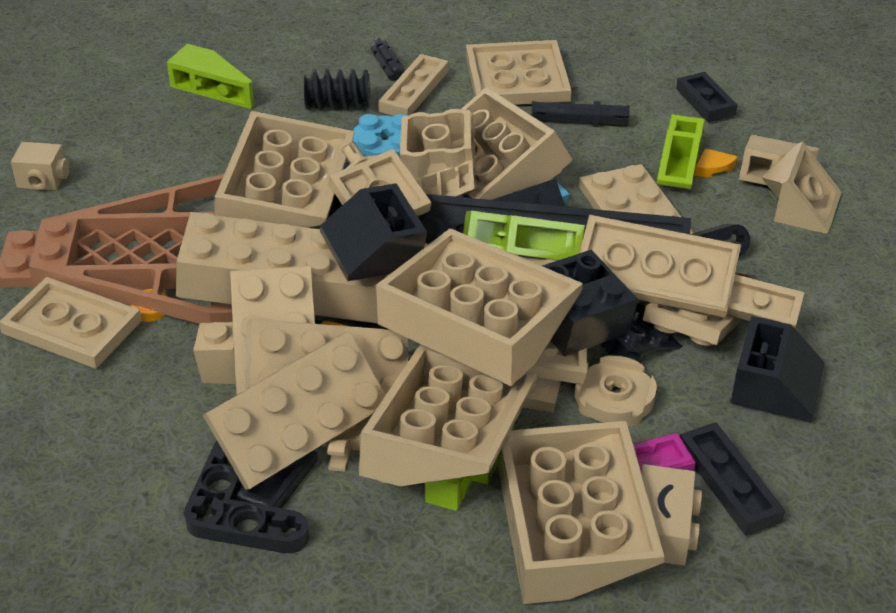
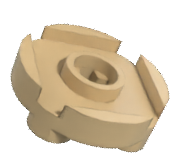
[575,356,657,426]

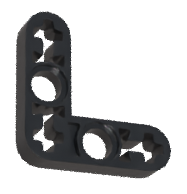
[184,441,309,554]

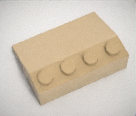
[461,87,573,200]
[214,111,355,228]
[376,229,583,386]
[359,344,538,486]
[497,421,665,604]

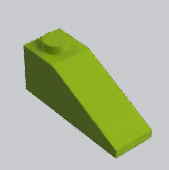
[167,44,255,109]

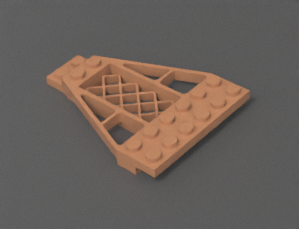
[0,174,233,324]

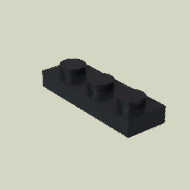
[680,422,785,536]

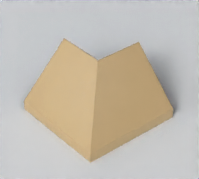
[761,141,842,234]

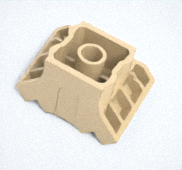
[400,109,476,197]

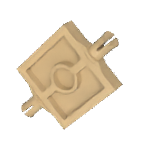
[329,141,431,216]

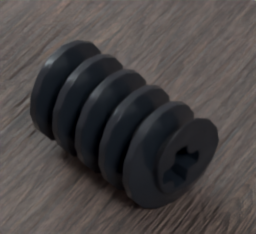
[304,69,370,110]

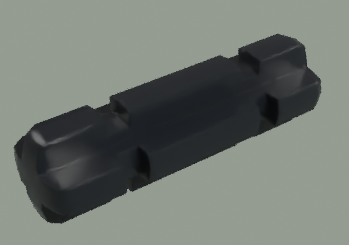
[370,38,405,81]

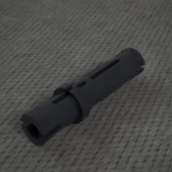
[531,101,630,127]

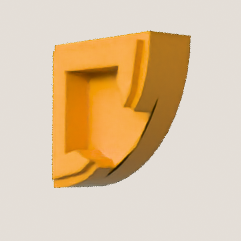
[694,148,738,177]

